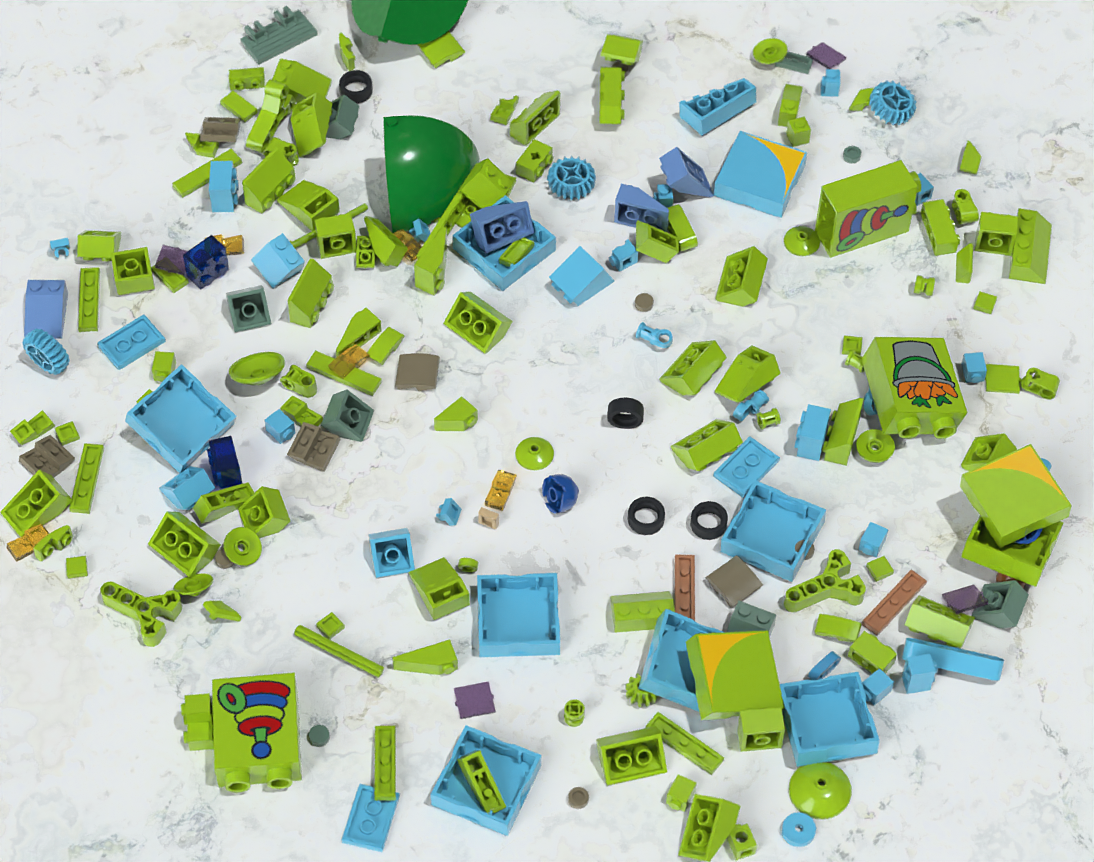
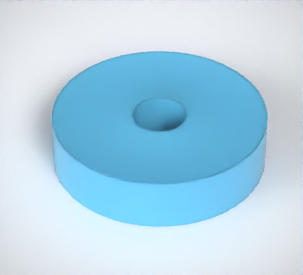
[782,813,816,847]

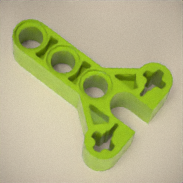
[246,79,296,153]
[784,549,866,612]
[100,581,182,647]

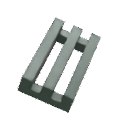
[775,51,814,74]

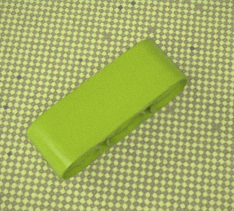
[667,204,698,252]

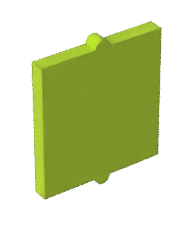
[985,364,1021,394]

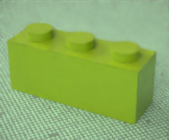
[920,199,960,256]

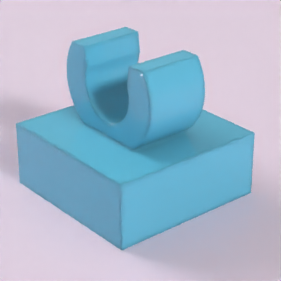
[409,219,430,243]
[50,238,70,258]
[436,498,462,526]

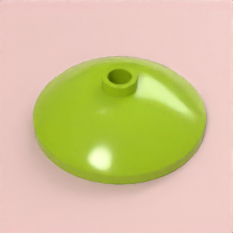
[229,352,285,385]
[789,762,852,820]

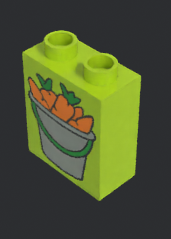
[862,337,968,439]

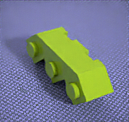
[599,66,625,124]

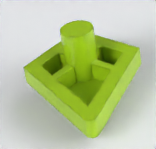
[203,601,242,622]

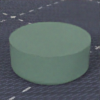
[843,146,861,163]
[309,725,330,747]

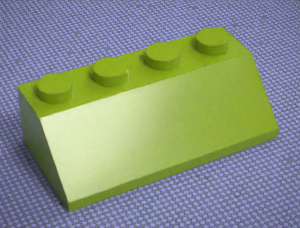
[1009,208,1052,284]

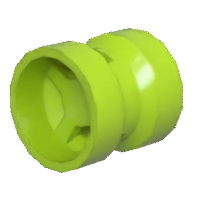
[914,275,935,296]
[564,699,585,727]

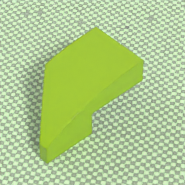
[849,88,874,110]
[490,95,519,125]
[185,132,220,158]
[959,141,981,175]

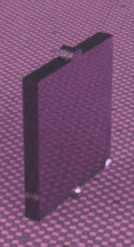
[806,42,846,69]
[155,245,192,275]
[942,584,988,614]
[454,681,496,719]

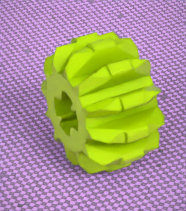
[625,672,658,708]

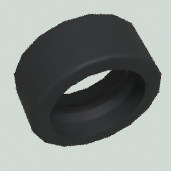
[339,70,373,103]
[607,397,644,429]
[628,496,665,535]
[690,501,728,540]

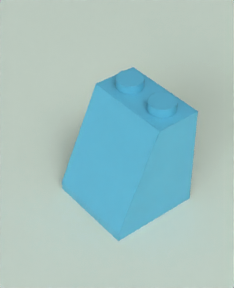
[549,246,614,306]

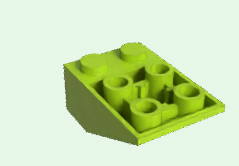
[291,92,333,158]
[277,180,340,231]
[715,345,781,403]
[408,557,470,620]

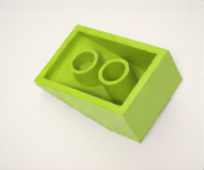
[272,58,332,103]
[414,226,447,295]
[0,470,73,538]
[678,794,741,862]

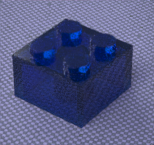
[183,235,229,290]
[206,435,243,490]

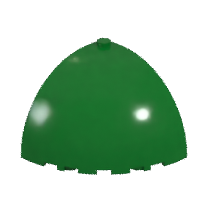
[351,0,468,45]
[383,115,480,233]

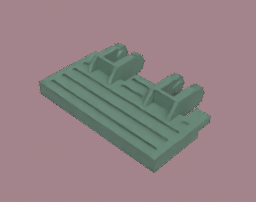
[240,6,318,65]

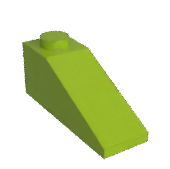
[778,84,803,127]
[364,216,408,267]
[336,308,382,361]
[193,482,255,524]
[392,639,458,675]
[457,750,506,814]

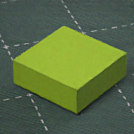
[974,291,997,314]
[842,335,863,356]
[55,421,80,446]
[66,556,88,579]
[866,556,894,582]
[316,612,345,639]

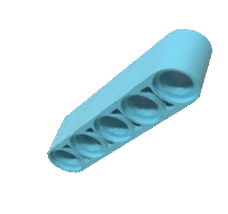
[902,638,1004,681]

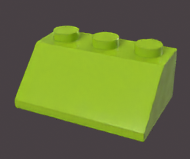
[509,90,560,146]
[242,147,296,214]
[715,246,768,306]
[287,258,334,328]
[443,292,513,354]
[659,340,727,395]
[822,398,864,466]
[670,419,743,471]
[148,511,221,577]
[610,591,675,633]
[905,595,975,648]
[596,726,667,785]

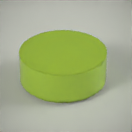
[458,558,478,573]

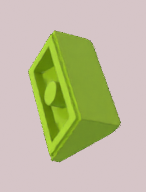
[956,243,973,284]

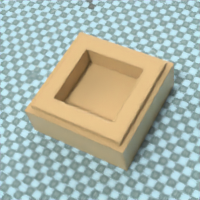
[478,507,499,529]

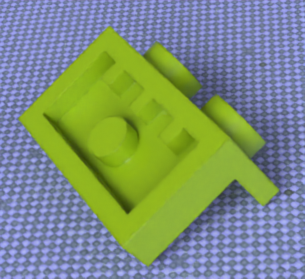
[229,67,265,90]

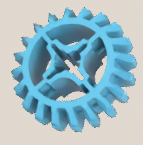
[869,80,917,125]
[547,156,596,201]
[22,328,70,375]

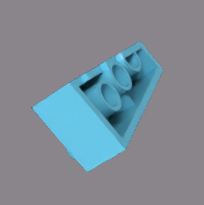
[679,78,756,136]

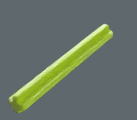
[294,625,384,677]

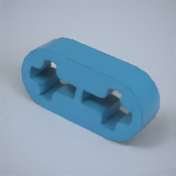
[808,651,841,680]

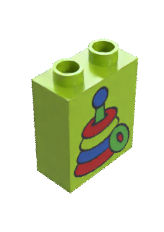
[815,160,922,258]
[212,673,302,792]

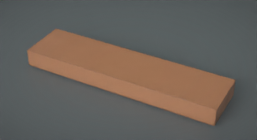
[675,555,695,621]
[862,569,927,636]

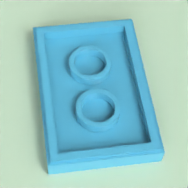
[97,314,166,370]
[713,436,780,498]
[342,784,400,853]

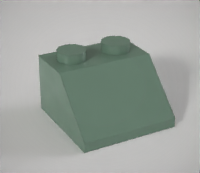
[326,95,360,140]
[226,285,271,332]
[321,389,374,442]
[972,580,1029,628]
[727,601,776,637]

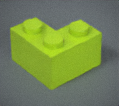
[181,693,214,751]

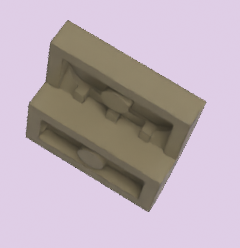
[200,117,241,143]
[395,353,440,391]
[287,422,341,472]
[19,435,75,477]
[705,555,763,608]

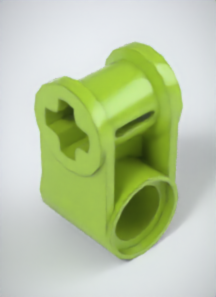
[263,137,299,166]
[951,189,979,225]
[280,365,317,398]
[1021,367,1060,399]

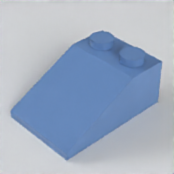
[659,147,714,197]
[614,184,669,232]
[470,201,534,253]
[24,280,68,339]

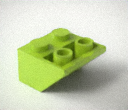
[600,34,643,65]
[636,220,679,263]

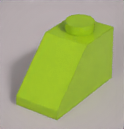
[434,396,478,431]

